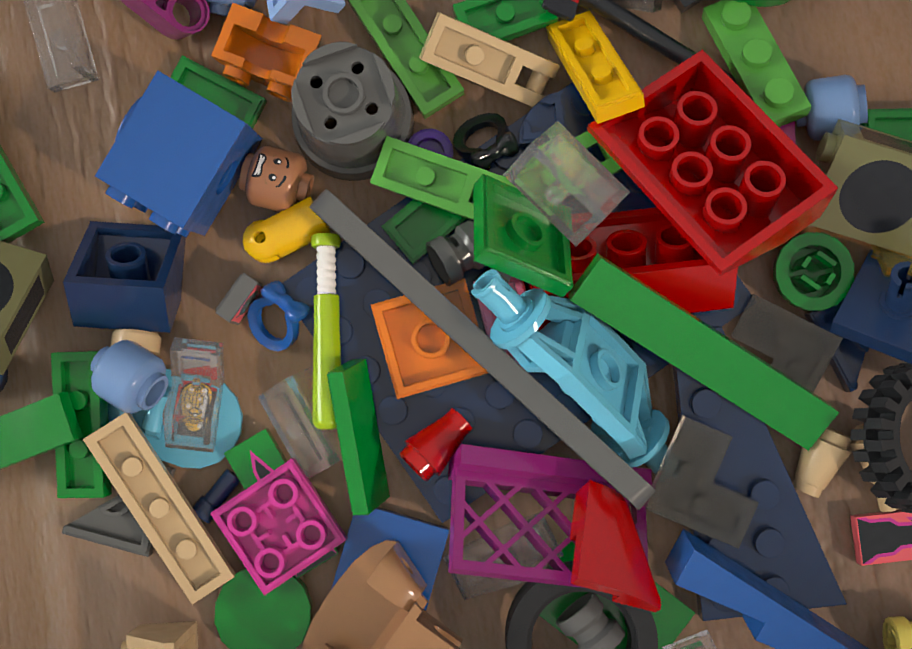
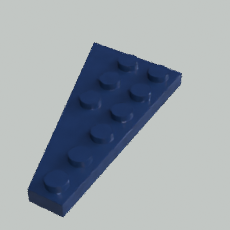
[673,326,847,621]

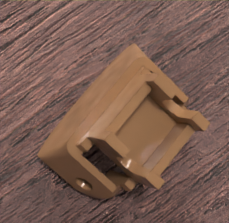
[303,539,463,649]

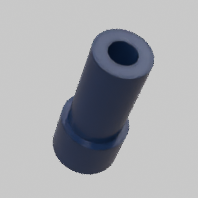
[192,468,240,524]

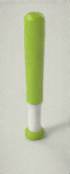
[311,233,341,430]

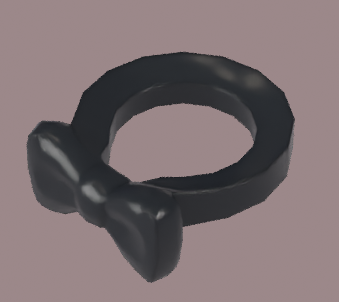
[453,113,519,171]

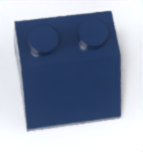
[63,221,186,333]

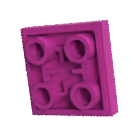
[210,458,348,596]

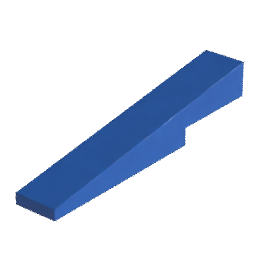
[665,529,869,649]

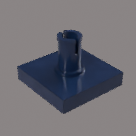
[830,249,912,364]

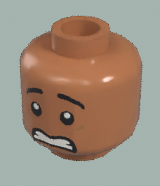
[239,145,314,213]

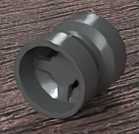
[426,220,486,286]
[556,592,626,649]

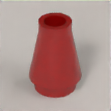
[399,408,472,482]

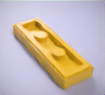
[546,11,645,124]

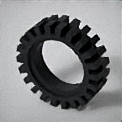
[851,363,912,513]

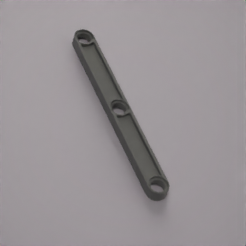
[309,189,656,510]

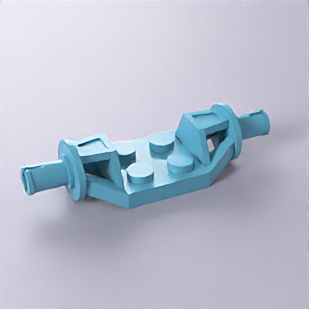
[471,269,683,482]

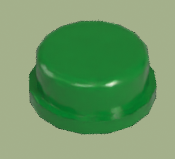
[773,232,854,311]

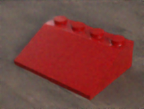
[587,49,838,276]

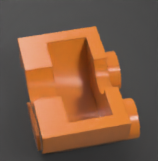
[211,3,322,102]

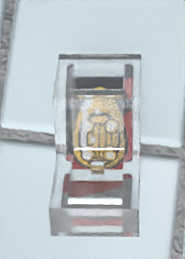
[163,337,224,453]

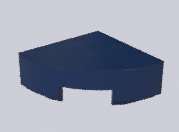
[518,91,568,147]

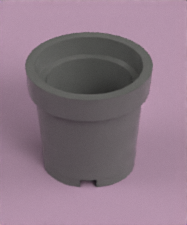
[291,42,414,181]

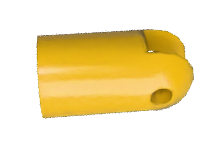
[242,196,331,263]

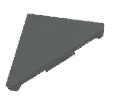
[62,467,176,557]

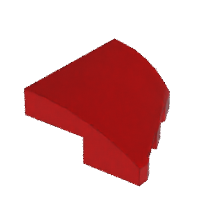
[570,480,661,613]

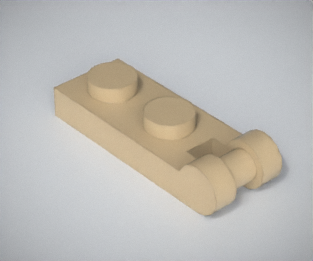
[419,12,560,107]

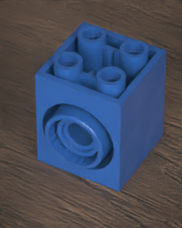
[95,70,263,238]

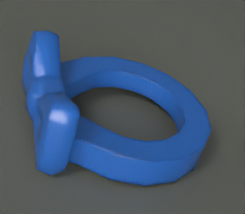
[247,281,310,351]

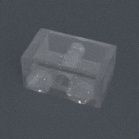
[504,121,630,246]

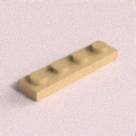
[83,413,235,605]

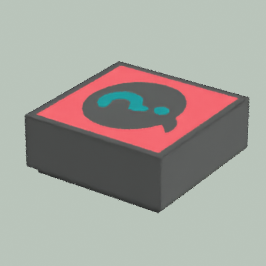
[215,273,264,325]

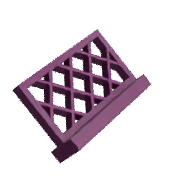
[448,444,652,588]

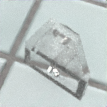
[443,511,563,600]

